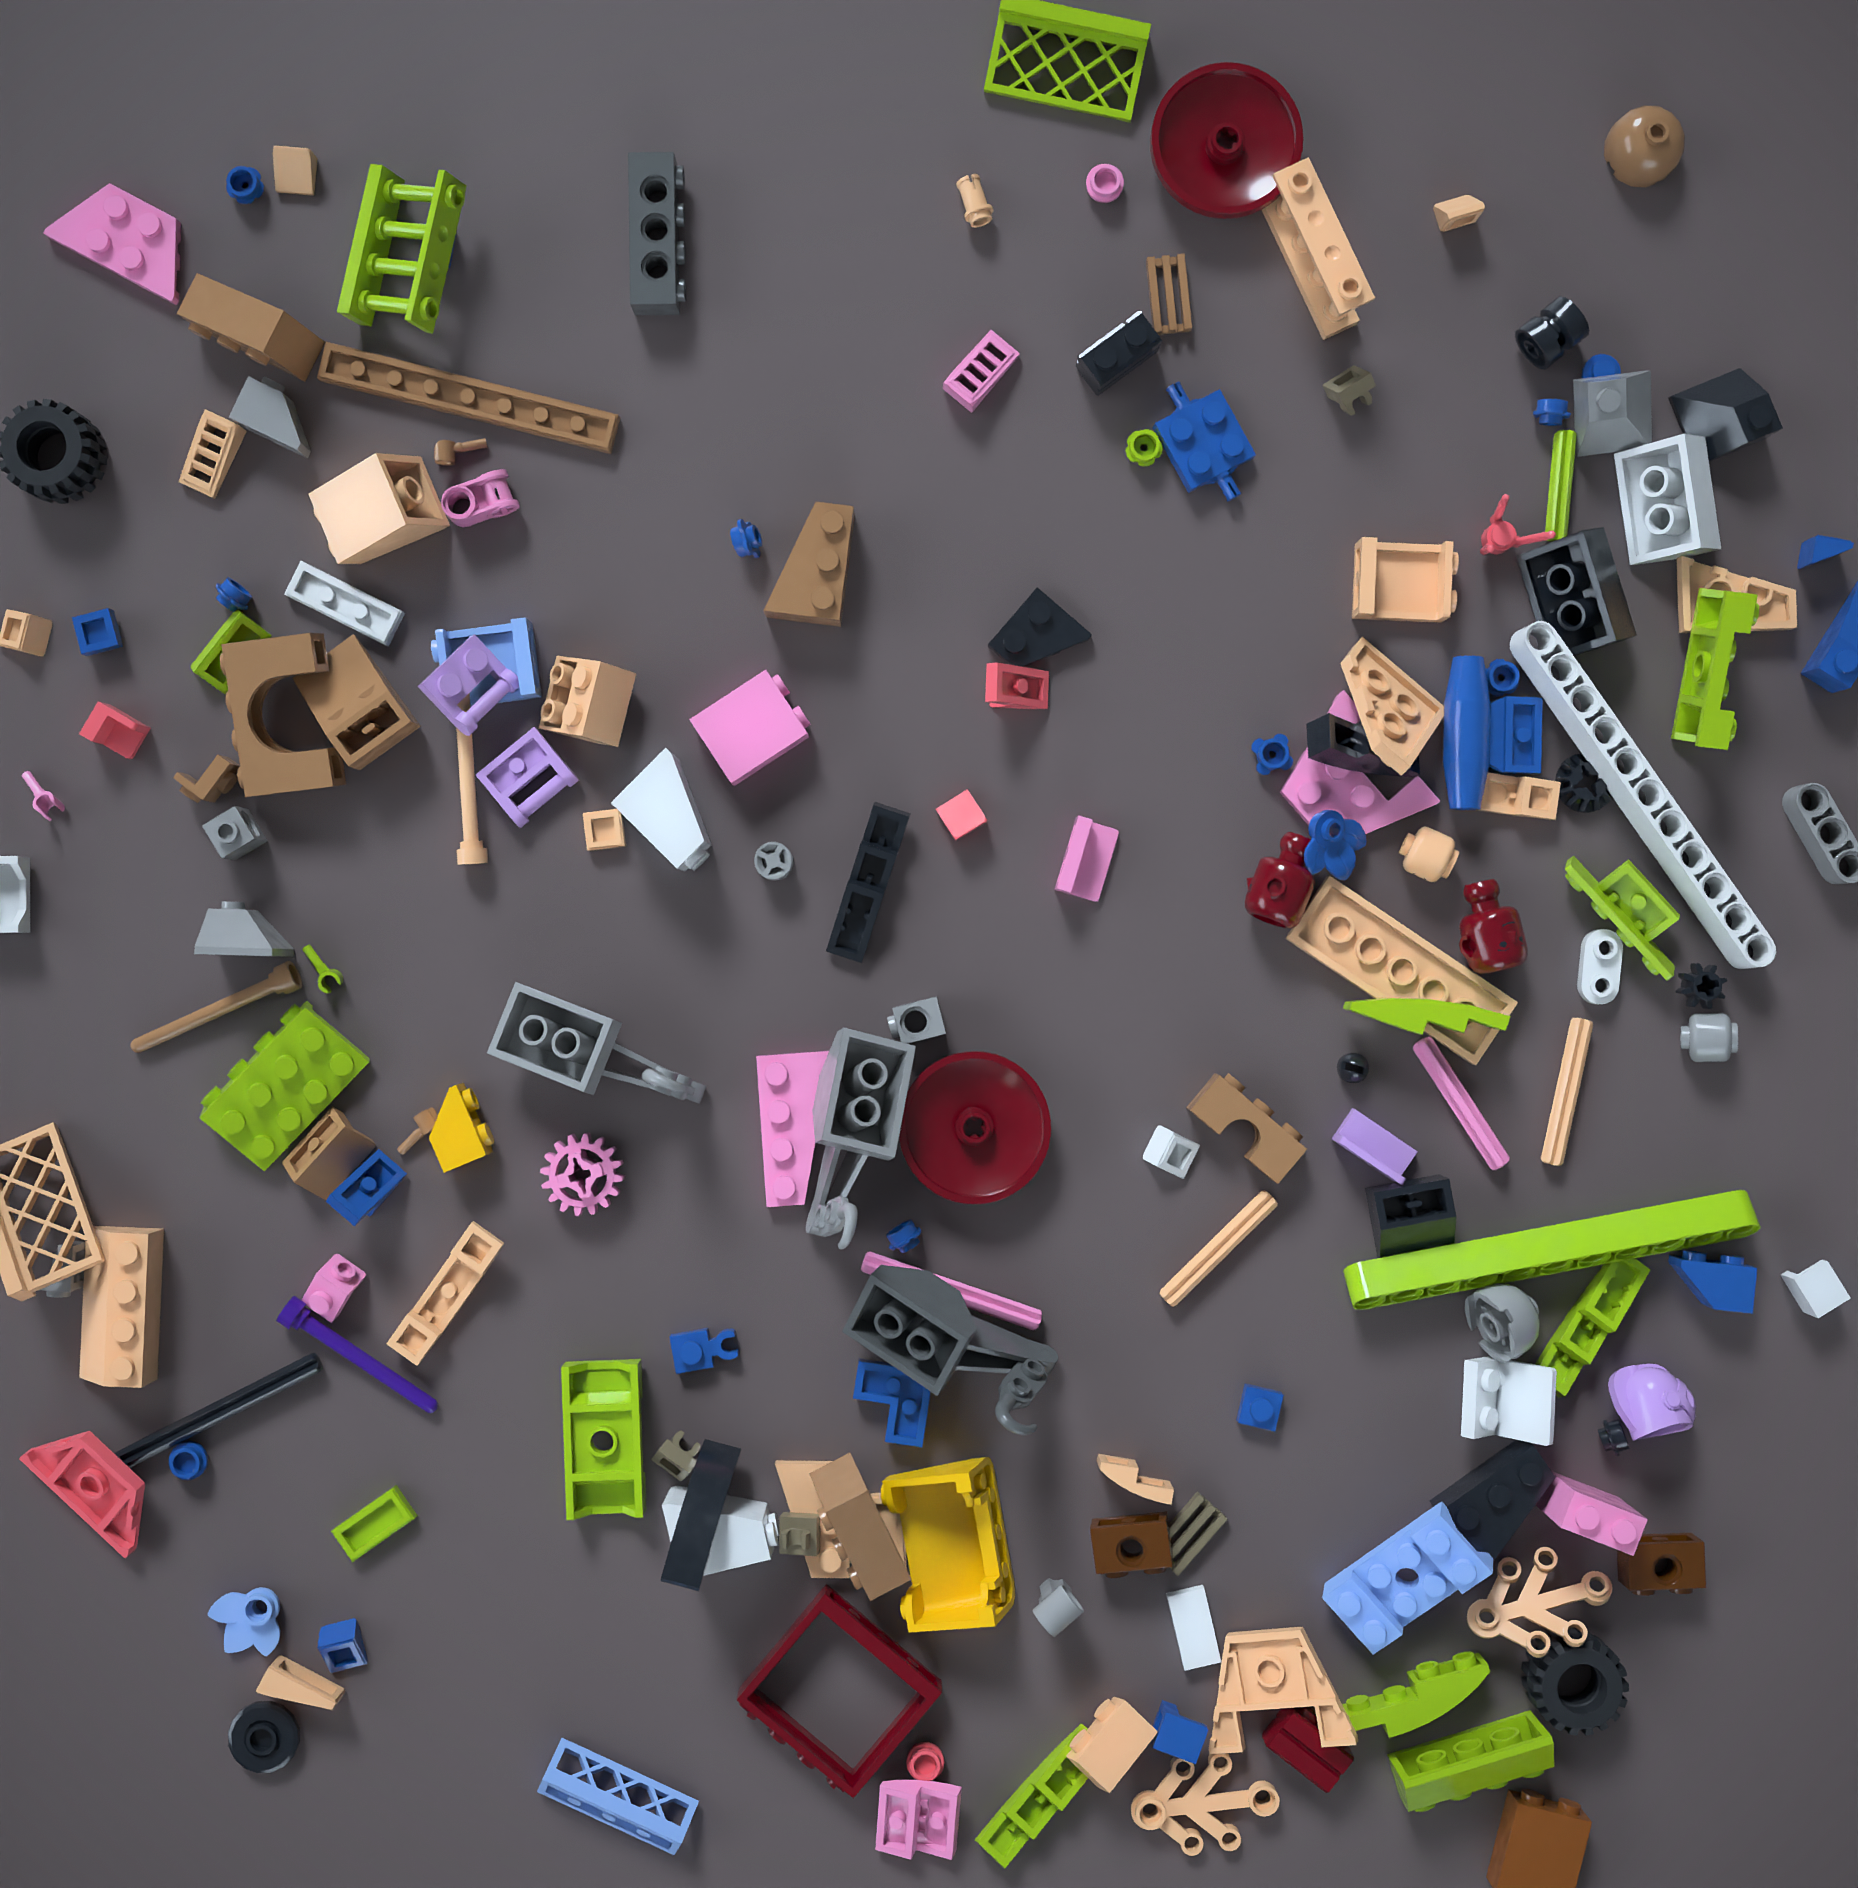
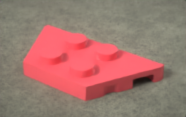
[19,1431,145,1559]

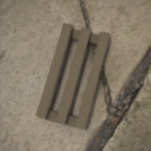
[1169,1491,1228,1576]

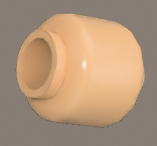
[1399,826,1459,882]

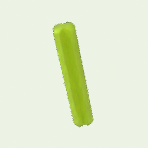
[1545,430,1577,542]

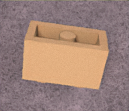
[1066,1697,1158,1793]

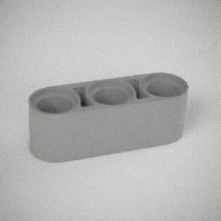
[1782,783,1858,884]

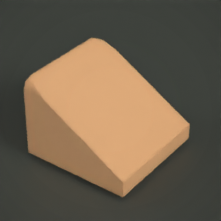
[273,146,318,196]
[1433,195,1485,232]
[0,609,52,656]

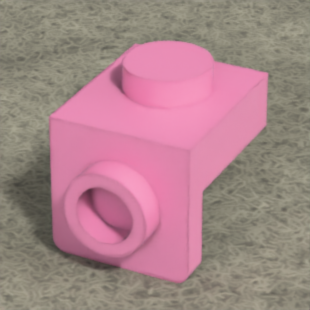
[301,1254,366,1323]

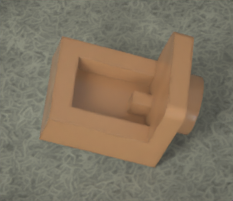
[173,754,240,803]

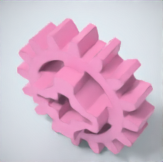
[540,1132,625,1216]

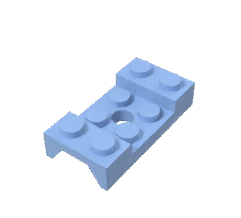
[1322,1501,1493,1655]

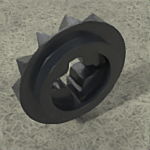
[1555,753,1612,813]

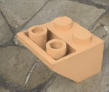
[538,656,636,747]

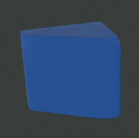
[1797,535,1854,569]
[317,1618,368,1673]

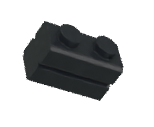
[1076,310,1162,396]

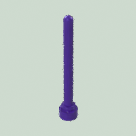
[276,1295,438,1413]

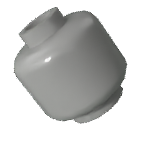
[1680,1013,1738,1062]

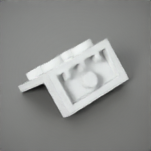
[1461,1356,1557,1446]

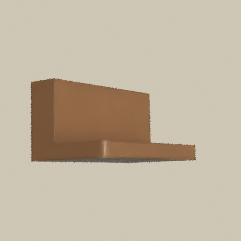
[282,1106,376,1200]

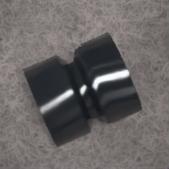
[1515,296,1590,370]

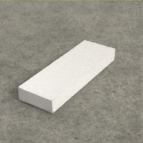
[284,561,405,647]

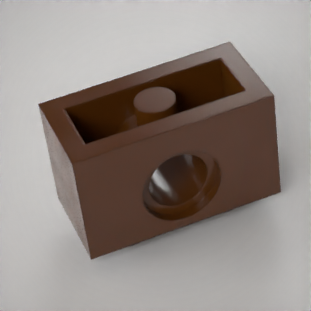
[1090,1511,1173,1578]
[1617,1533,1706,1596]

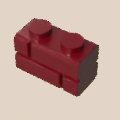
[1262,1707,1354,1793]

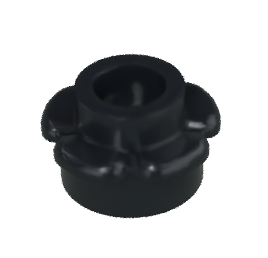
[1598,1419,1630,1456]

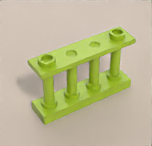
[337,164,467,334]

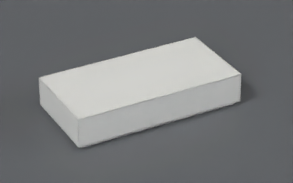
[1166,1585,1221,1671]

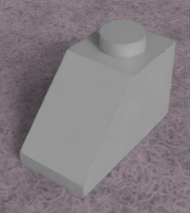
[229,376,311,458]

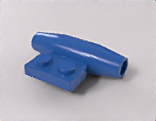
[1443,656,1543,810]

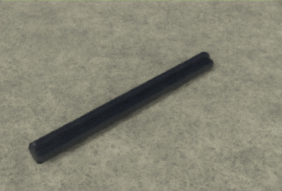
[114,1353,323,1468]

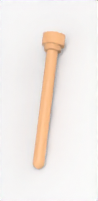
[456,693,488,865]

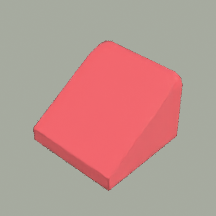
[935,789,988,841]

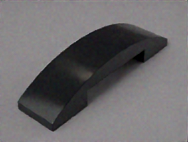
[661,1439,741,1591]

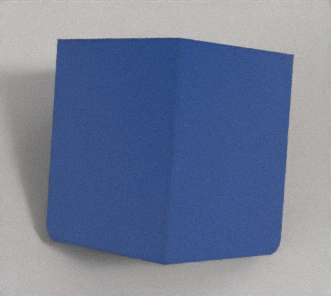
[1151,1700,1208,1764]

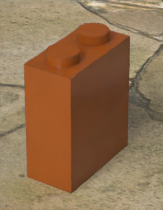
[1486,1789,1592,1888]

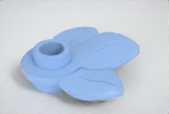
[208,1587,281,1656]

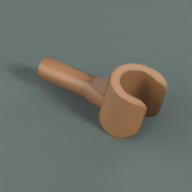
[434,438,487,465]
[397,1107,438,1155]

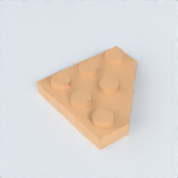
[1340,637,1444,776]

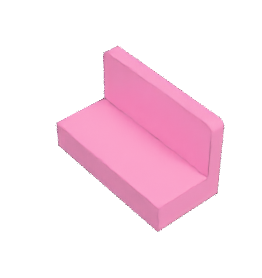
[1054,815,1119,902]

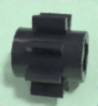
[1676,963,1727,1009]

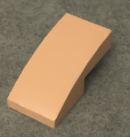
[1478,772,1561,820]
[1097,1454,1174,1505]

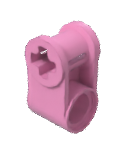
[441,469,520,527]

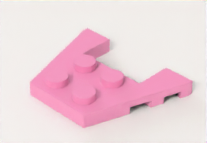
[1280,690,1440,834]

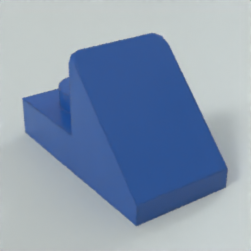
[326,1149,407,1227]

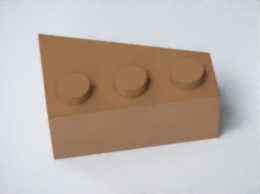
[177,273,325,382]
[763,502,855,627]

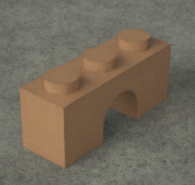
[1186,1073,1307,1184]

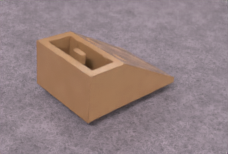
[292,634,421,770]

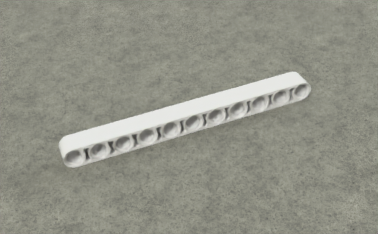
[1510,621,1776,969]

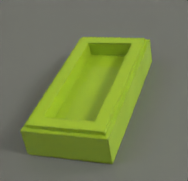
[331,1485,418,1562]

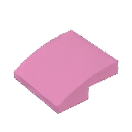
[875,1780,962,1860]

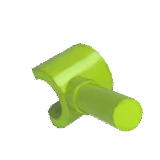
[302,944,343,994]

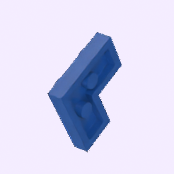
[853,1358,931,1448]

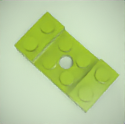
[1671,588,1759,750]
[561,1359,647,1520]

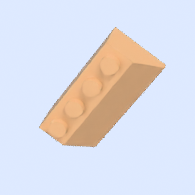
[79,1226,164,1388]

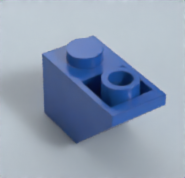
[1668,1250,1758,1314]

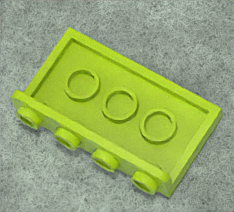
[199,1001,370,1172]

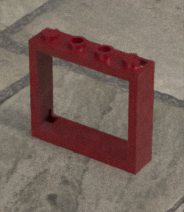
[736,1584,942,1799]

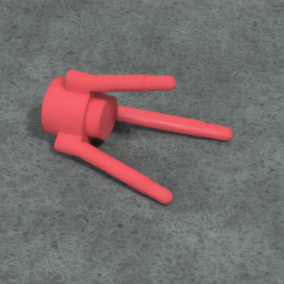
[1480,494,1556,555]

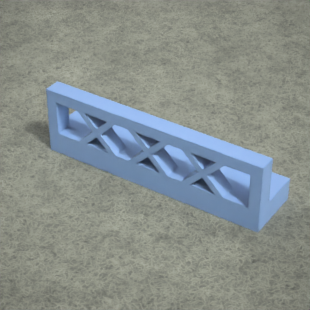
[537,1738,699,1855]

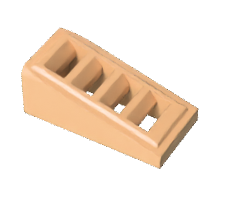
[179,409,247,499]
[256,1655,346,1710]

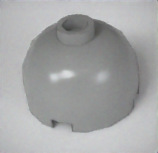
[1465,1283,1540,1363]

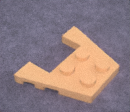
[1209,1627,1358,1754]

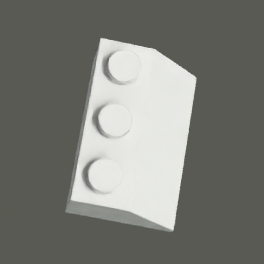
[1614,434,1721,565]

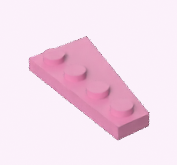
[756,1051,829,1207]

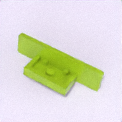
[1565,856,1680,981]

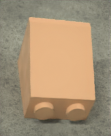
[309,453,450,564]

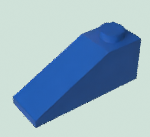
[1800,581,1858,693]

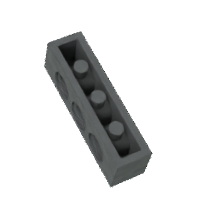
[628,152,686,315]

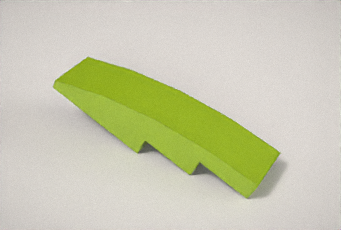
[1343,998,1511,1035]
[1535,1258,1650,1398]
[975,1724,1088,1868]

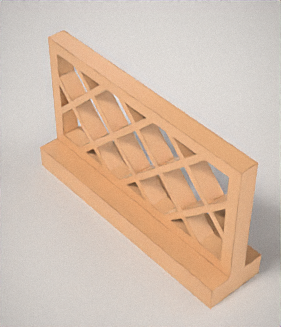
[0,1122,105,1301]

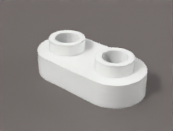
[1577,929,1623,1004]

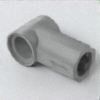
[1032,1578,1084,1637]

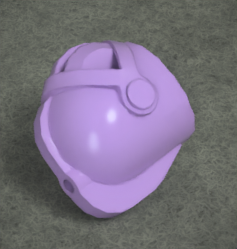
[1608,1364,1696,1441]

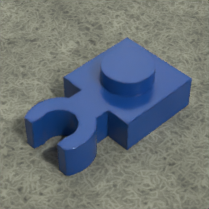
[669,1328,739,1374]

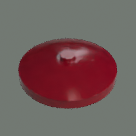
[1150,62,1304,219]
[899,1051,1051,1204]

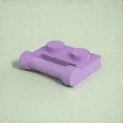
[417,634,519,736]
[476,727,579,828]

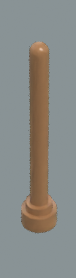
[130,961,303,1053]

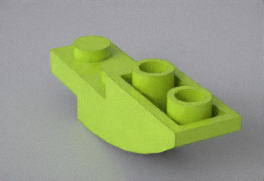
[1342,1651,1490,1738]

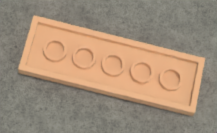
[1285,875,1518,1065]

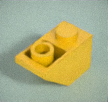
[429,1083,494,1173]

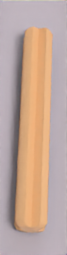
[1541,1018,1593,1166]
[1160,1190,1278,1307]

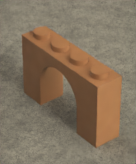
[220,633,346,797]

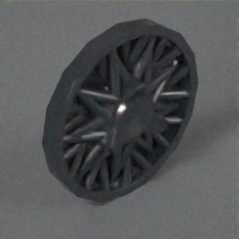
[228,1701,300,1773]

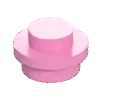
[1086,164,1124,203]

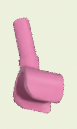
[22,771,65,821]

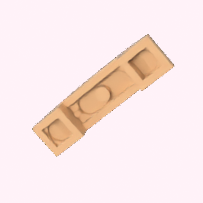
[386,1221,504,1366]

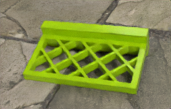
[984,0,1151,122]

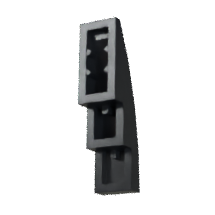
[826,802,911,963]

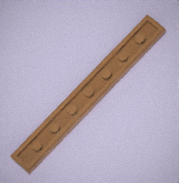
[317,342,620,454]

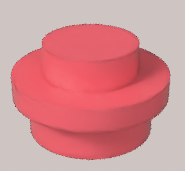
[906,1742,944,1781]

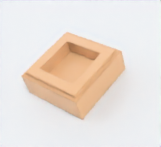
[583,809,626,851]

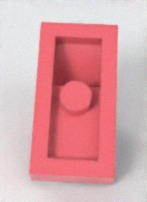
[985,662,1049,709]

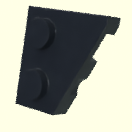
[988,587,1092,667]

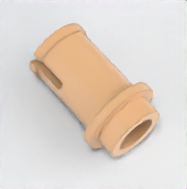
[956,174,993,228]

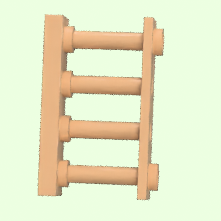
[1262,157,1375,340]

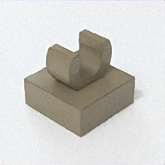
[1323,365,1376,416]
[651,1431,700,1482]
[779,1512,820,1556]

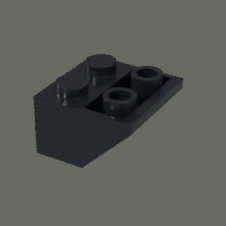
[1365,1174,1456,1258]

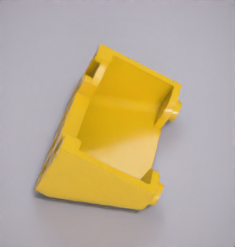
[881,1457,1015,1633]

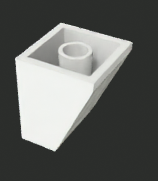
[611,748,711,871]
[662,1485,779,1575]

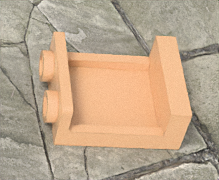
[1352,537,1459,623]

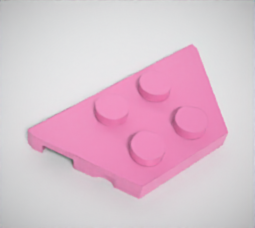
[43,183,181,305]

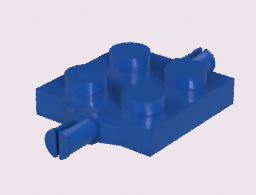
[1152,381,1256,502]

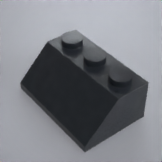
[1516,527,1637,656]

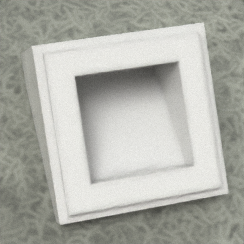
[1143,1126,1200,1179]

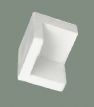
[1781,1260,1850,1318]

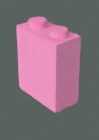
[689,670,811,786]
[1536,1471,1648,1556]

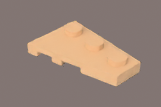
[1676,556,1797,633]
[775,1460,850,1578]

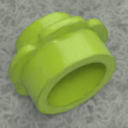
[1125,429,1163,467]

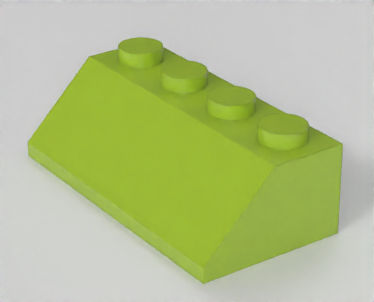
[1387,1710,1554,1812]

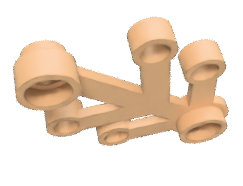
[1467,1547,1612,1658]
[1131,1753,1280,1856]

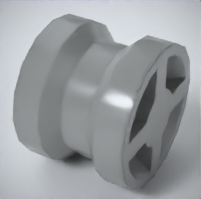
[754,842,794,881]

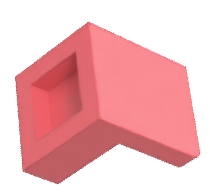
[79,701,151,759]

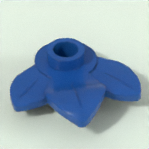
[1304,810,1367,881]

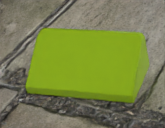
[191,609,272,694]

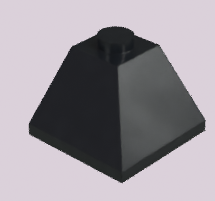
[1668,368,1783,462]

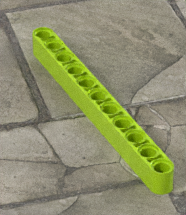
[1343,1190,1761,1310]

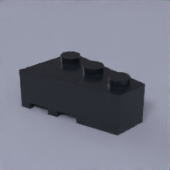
[1429,1440,1556,1562]

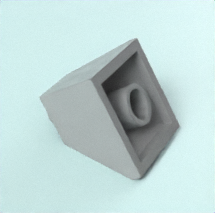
[1573,370,1652,457]
[194,901,294,957]

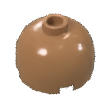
[1604,105,1685,188]

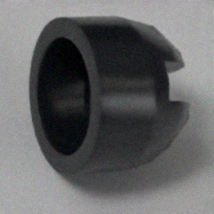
[1337,1053,1369,1083]

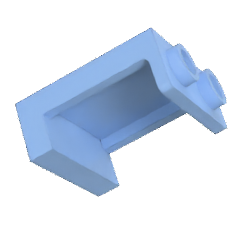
[431,617,542,707]

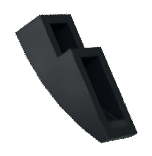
[1306,713,1420,777]

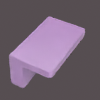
[1332,1108,1418,1185]

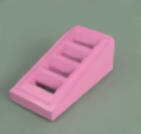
[943,330,1020,413]

